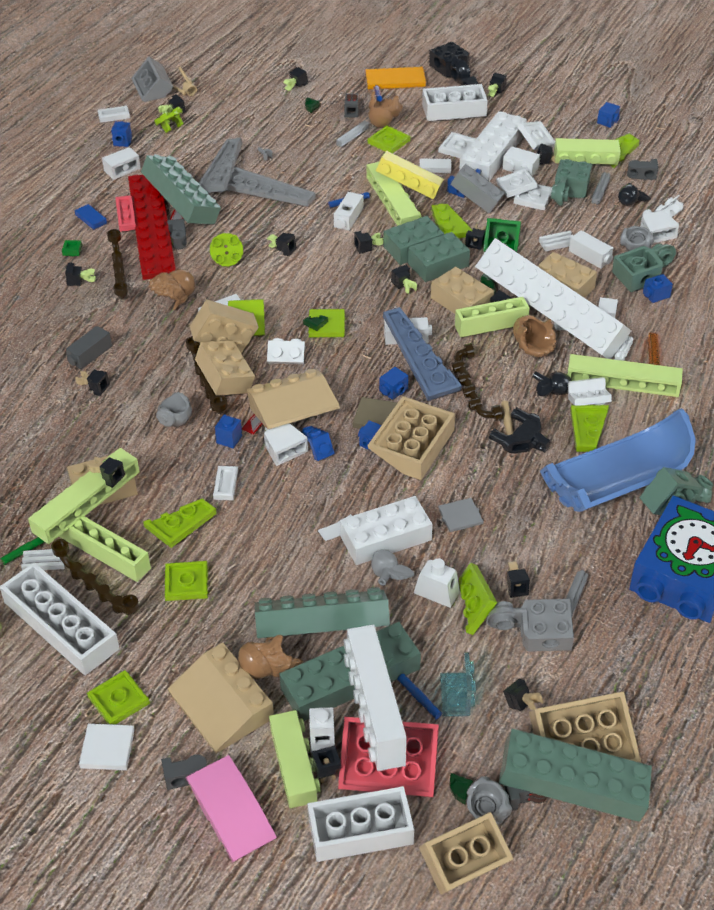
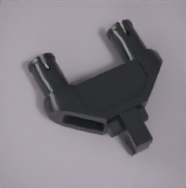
[489,407,550,454]

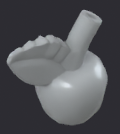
[371,549,414,586]

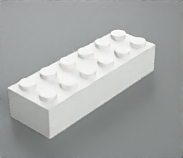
[460,111,527,181]
[0,563,120,676]
[343,625,407,771]

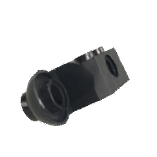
[429,42,471,82]

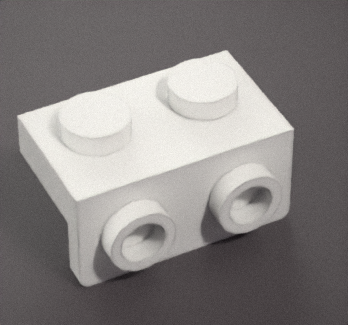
[267,338,306,365]
[568,377,612,405]

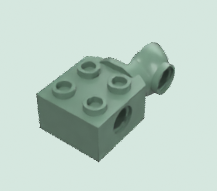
[551,159,592,207]
[612,244,676,292]
[639,467,714,515]

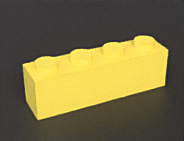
[376,151,444,199]

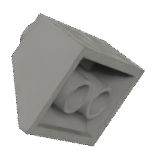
[131,56,174,102]
[450,163,505,213]

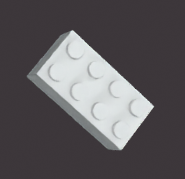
[422,84,488,121]
[340,496,433,565]
[307,786,414,862]

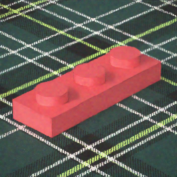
[115,195,136,232]

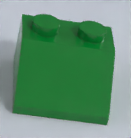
[483,218,521,252]

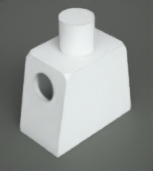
[640,209,679,243]
[264,423,308,466]
[414,558,460,608]

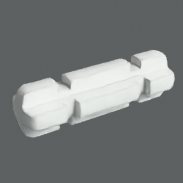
[614,336,633,361]

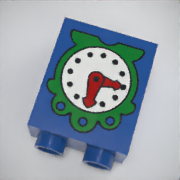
[629,496,714,623]

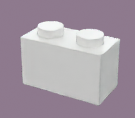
[503,146,540,176]
[102,147,141,180]

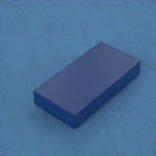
[75,204,107,230]

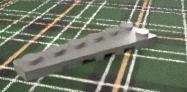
[199,138,242,194]
[226,166,316,206]

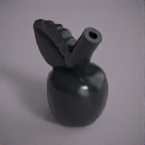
[618,183,651,206]
[532,371,572,396]

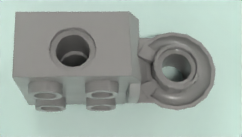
[486,599,574,652]

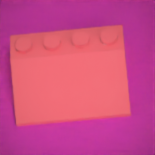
[338,717,439,797]

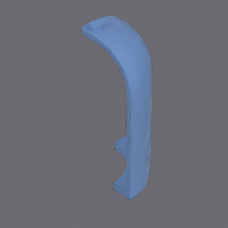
[540,408,696,512]

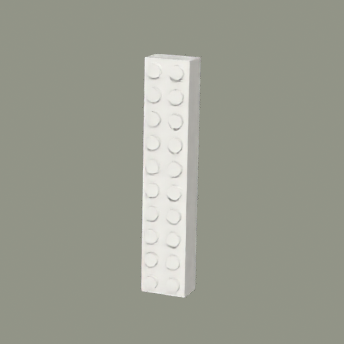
[475,238,631,359]

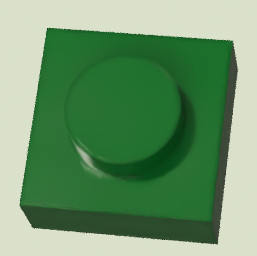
[62,240,82,257]

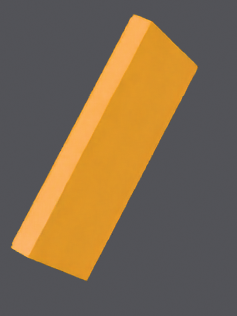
[365,67,426,90]

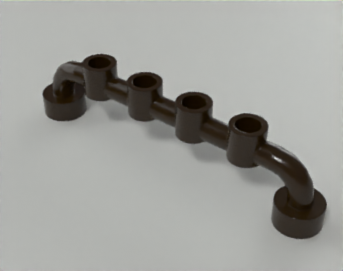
[107,229,128,300]
[186,336,228,414]
[452,343,503,421]
[51,539,139,615]

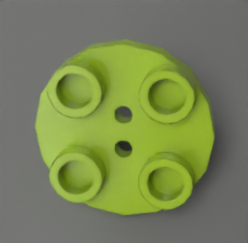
[154,107,183,133]
[210,233,243,267]

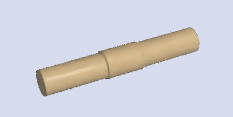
[501,401,514,435]

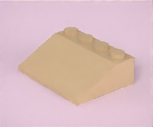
[247,369,340,429]
[368,396,455,480]
[168,642,274,754]
[529,691,641,762]

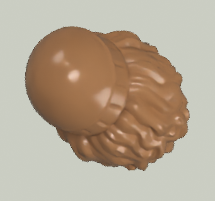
[368,91,403,128]
[149,269,195,310]
[513,315,557,357]
[238,635,303,679]

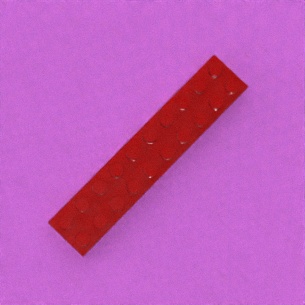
[128,174,176,280]

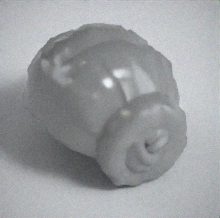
[620,226,654,251]
[156,392,192,427]
[467,776,512,825]

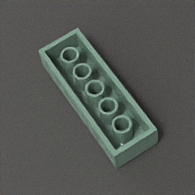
[141,154,221,224]
[254,587,390,638]
[279,622,421,721]
[499,728,652,822]

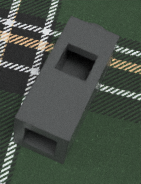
[66,326,112,370]

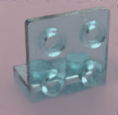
[440,653,476,717]

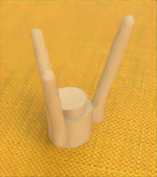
[172,67,198,96]

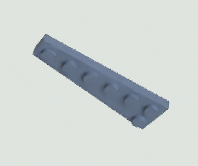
[383,307,462,401]

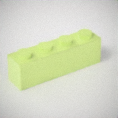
[554,138,621,165]
[455,297,529,337]
[269,710,321,809]

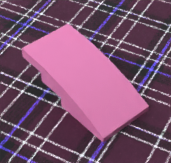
[186,755,277,863]

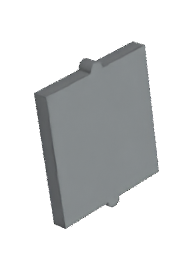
[438,498,483,532]

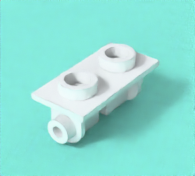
[655,195,683,217]

